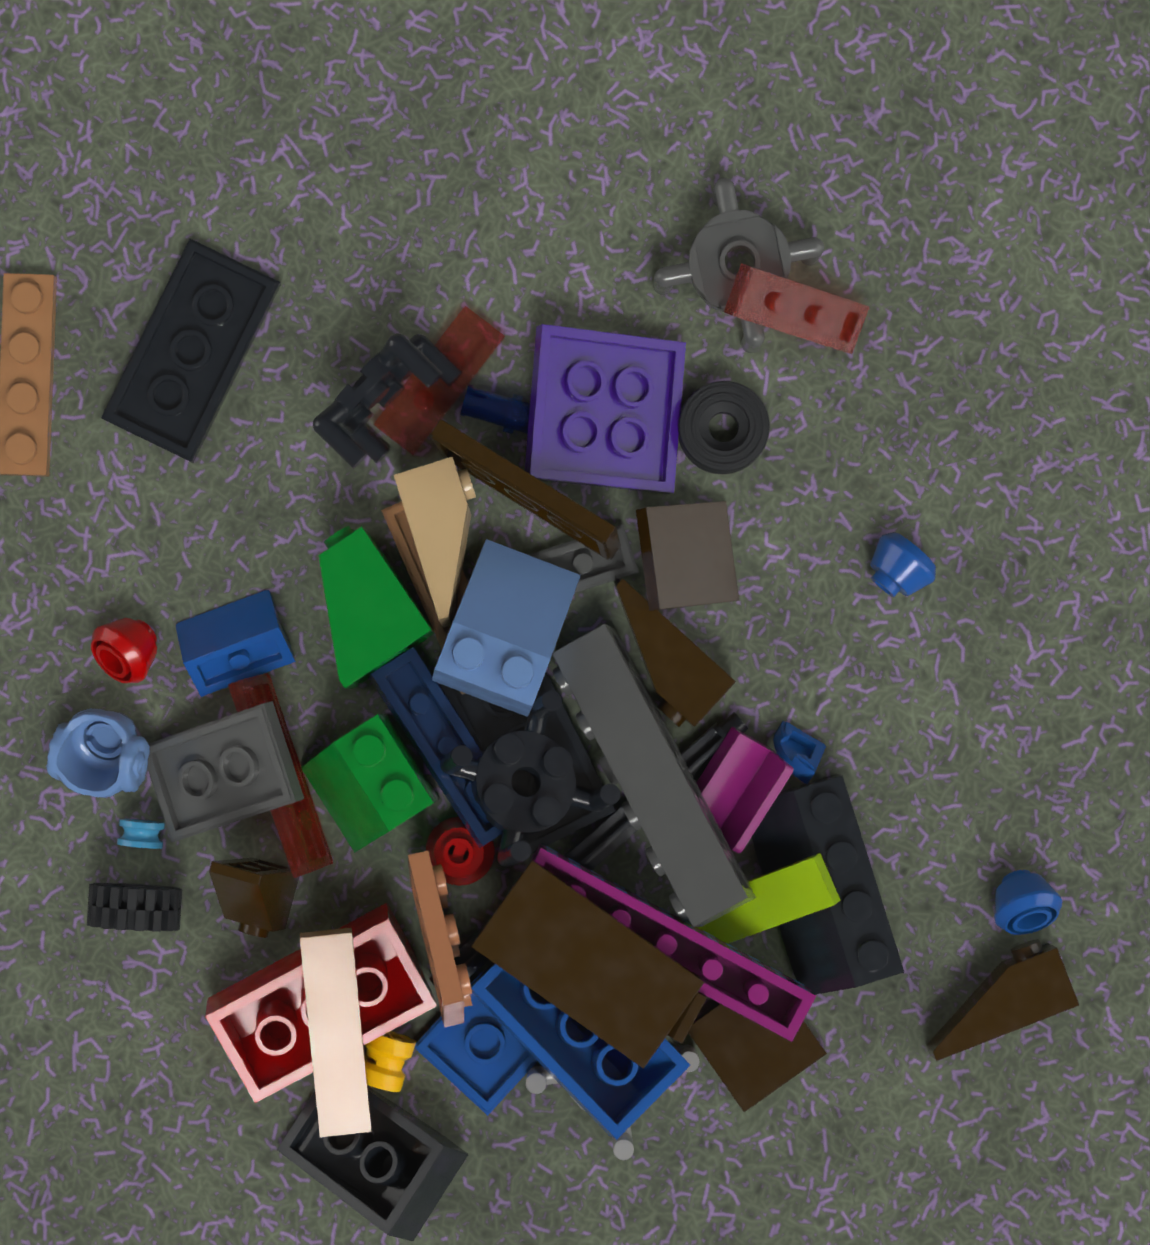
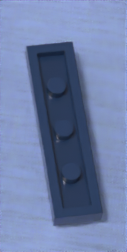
[368,647,503,848]

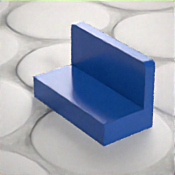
[176,590,296,697]

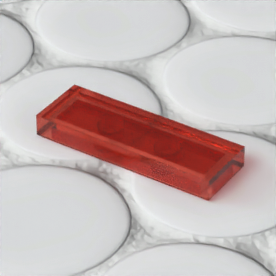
[724,263,870,354]
[373,306,505,456]

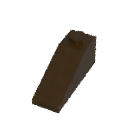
[615,579,736,727]
[209,858,301,938]
[926,939,1079,1061]

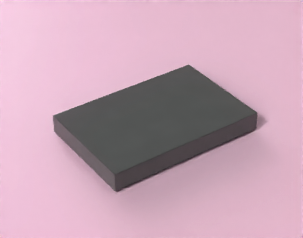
[147,701,304,842]

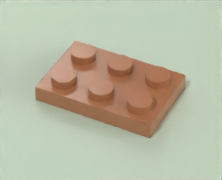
[408,851,472,1028]

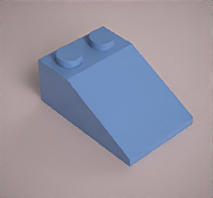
[432,539,581,717]

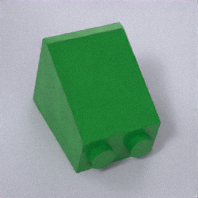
[318,525,435,689]
[301,714,440,853]

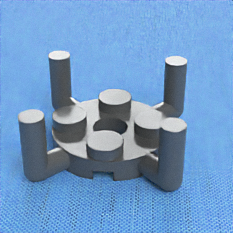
[653,178,824,353]

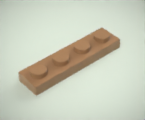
[0,273,57,477]

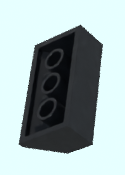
[751,774,904,995]

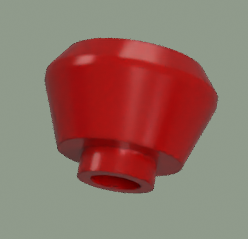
[91,618,157,683]
[426,816,495,886]

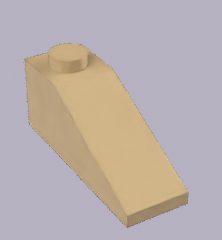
[394,457,476,628]

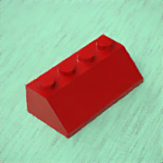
[205,903,437,1103]

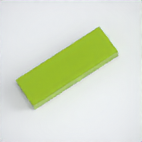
[698,853,841,944]

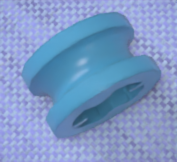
[117,819,165,849]

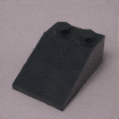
[277,1086,469,1241]

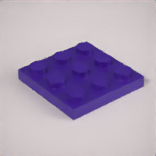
[524,324,686,494]

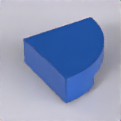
[773,721,826,785]

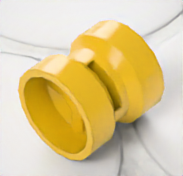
[365,1031,416,1092]

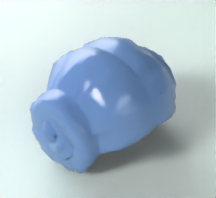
[46,708,150,798]

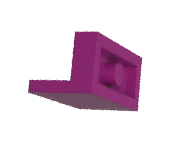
[696,727,794,854]

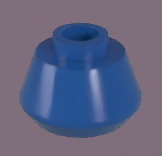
[870,532,936,598]
[994,870,1062,935]

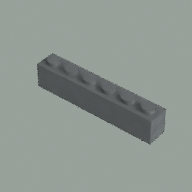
[552,624,756,927]

